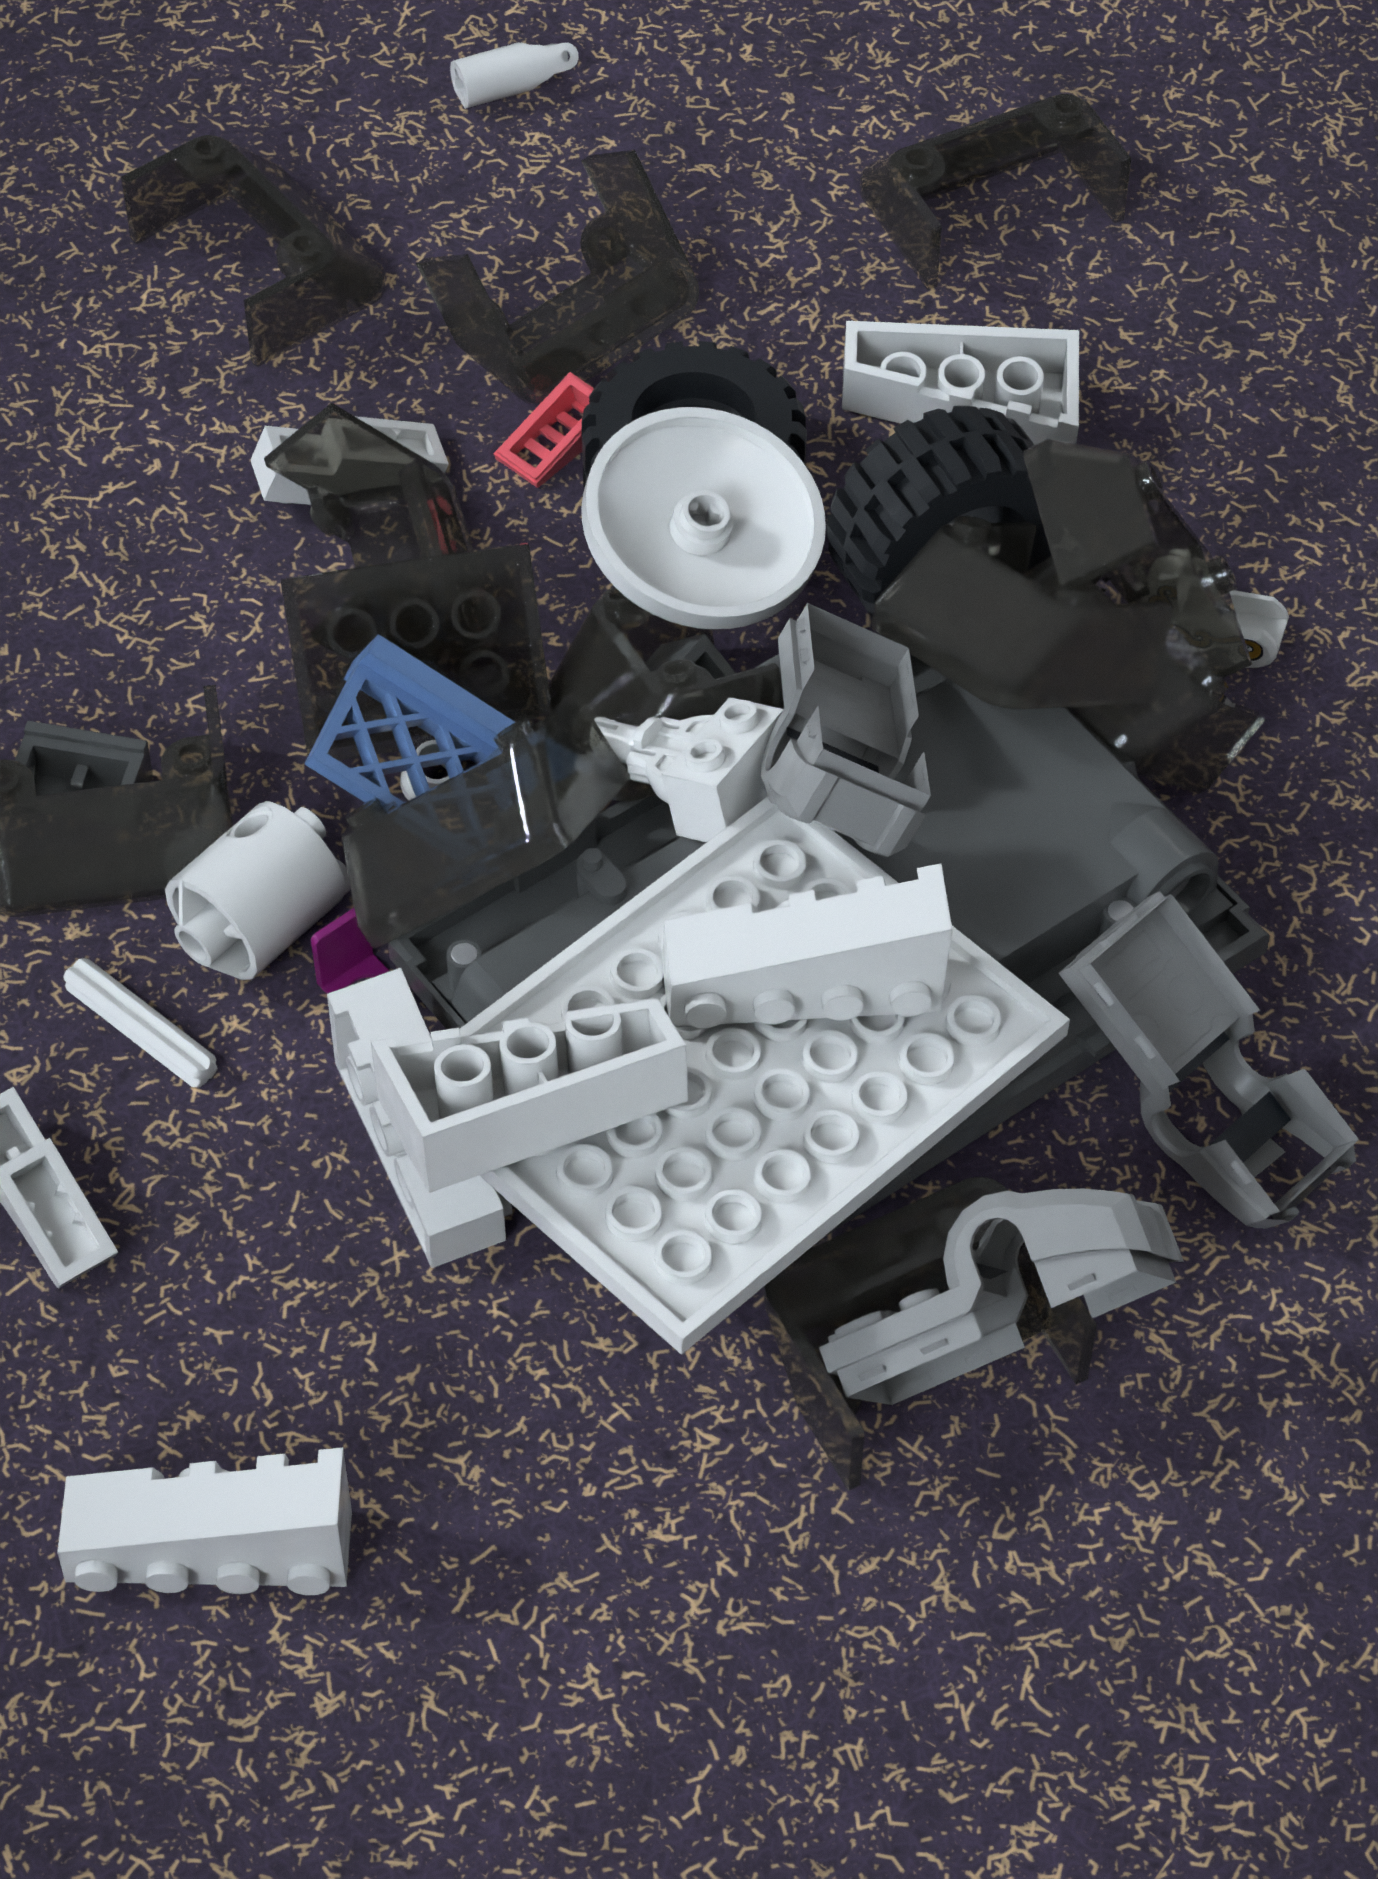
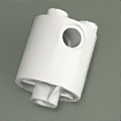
[165,801,355,980]

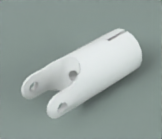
[450,42,579,109]

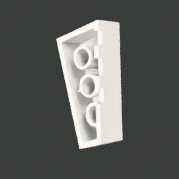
[842,321,1079,464]
[662,863,952,1028]
[327,968,512,1268]
[371,998,688,1193]
[57,1447,352,1595]

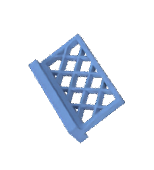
[304,634,588,879]

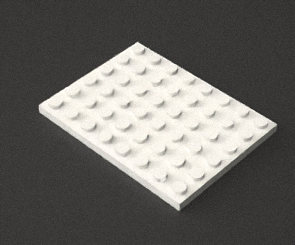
[459,797,1070,1355]

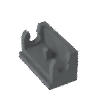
[11,721,153,828]

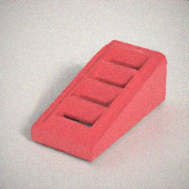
[494,372,594,488]

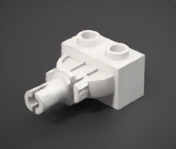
[583,697,784,842]

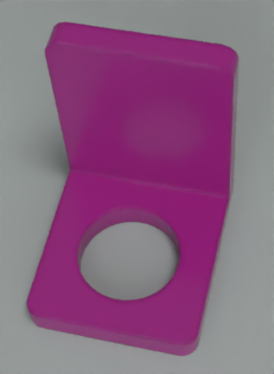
[311,905,390,994]

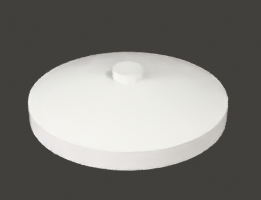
[581,407,826,629]

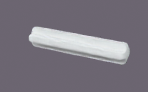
[63,958,218,1088]

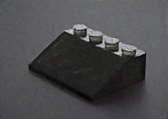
[280,542,554,760]

